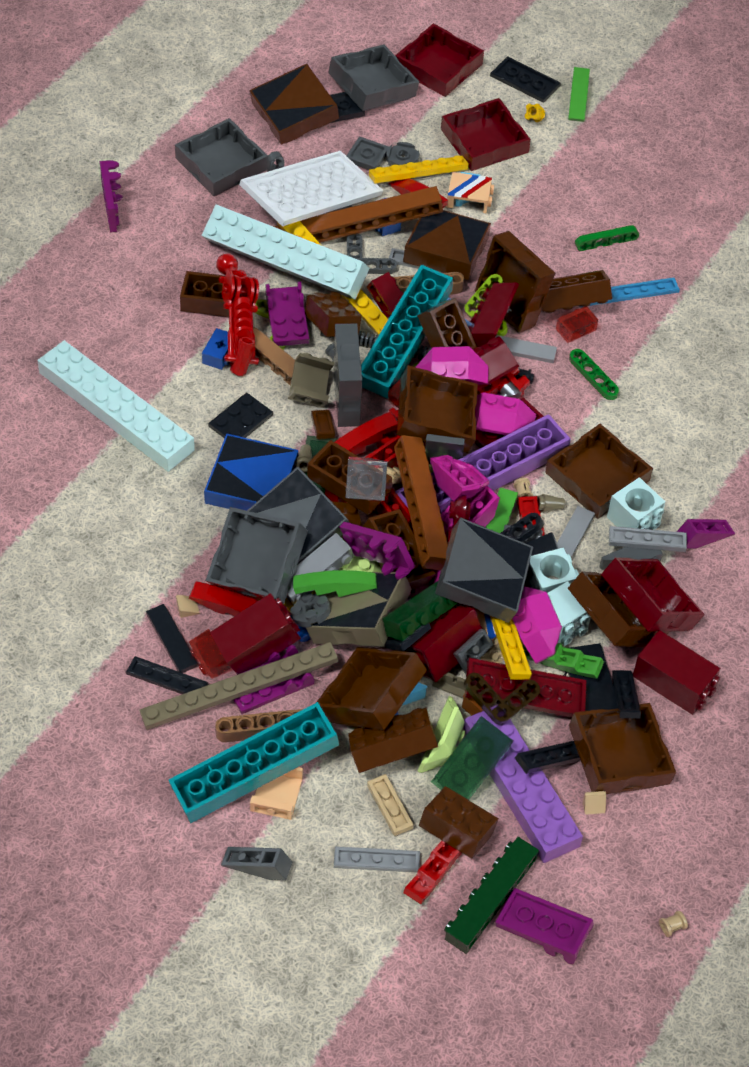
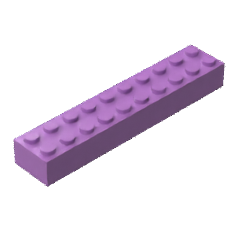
[395,414,571,515]

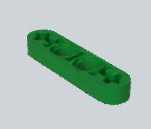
[575,225,639,252]
[569,349,619,400]

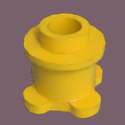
[525,103,545,122]

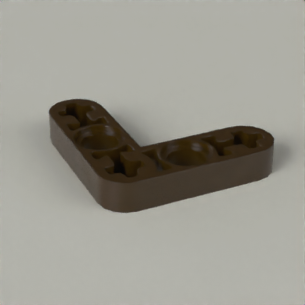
[464,673,540,725]

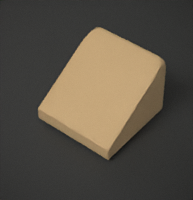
[176,595,200,618]
[583,791,606,815]

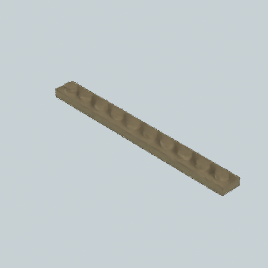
[139,642,338,730]

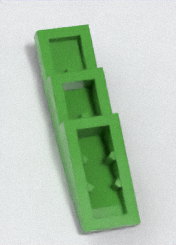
[568,67,590,122]
[486,487,518,533]
[293,570,377,597]
[523,643,604,679]

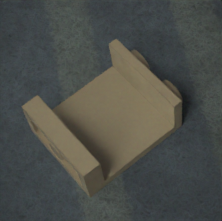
[288,353,335,407]

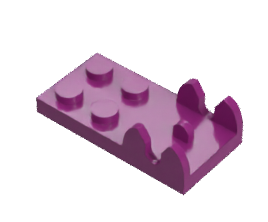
[99,160,123,233]
[265,281,309,346]
[339,522,415,579]
[233,645,315,715]
[495,888,594,964]

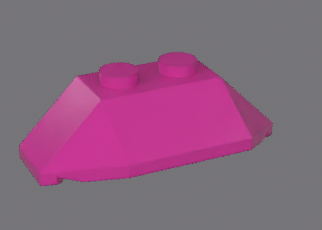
[416,346,488,385]
[475,393,536,435]
[430,455,489,501]
[441,485,500,536]
[512,586,562,664]

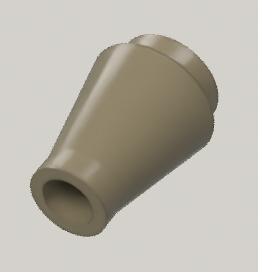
[295,444,313,472]
[537,494,565,512]

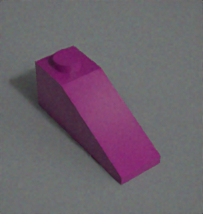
[677,519,735,549]

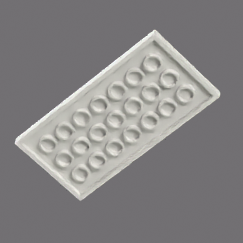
[239,151,383,226]

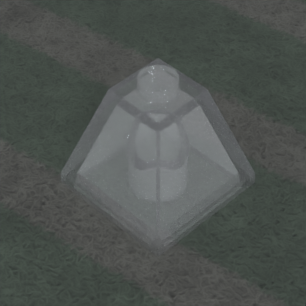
[346,457,387,501]

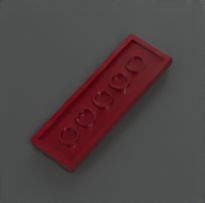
[465,658,586,717]

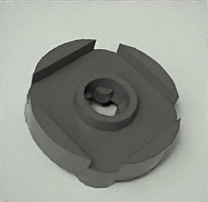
[386,142,420,166]
[290,592,331,628]

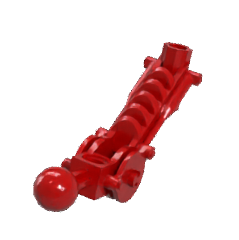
[216,253,259,376]

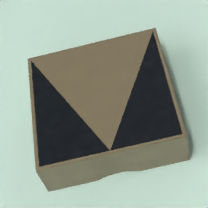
[306,572,412,646]

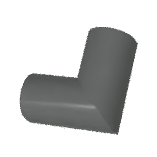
[453,629,494,674]

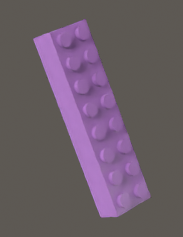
[463,705,583,863]

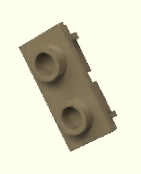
[432,672,465,698]

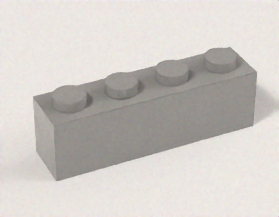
[286,533,354,605]

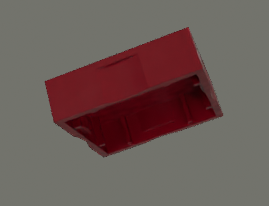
[395,23,484,97]
[441,98,531,171]
[601,557,705,631]

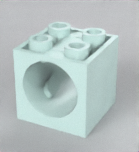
[607,477,666,530]
[525,548,579,593]
[548,581,591,646]

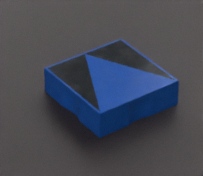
[204,434,299,511]

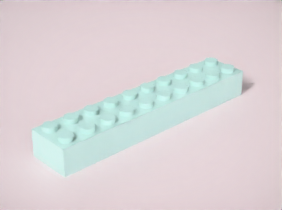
[201,204,370,300]
[37,340,195,472]

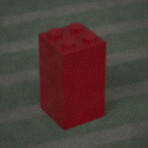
[210,593,301,675]
[404,603,483,682]
[633,630,721,715]

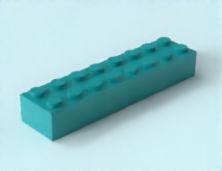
[361,265,453,399]
[168,702,339,824]

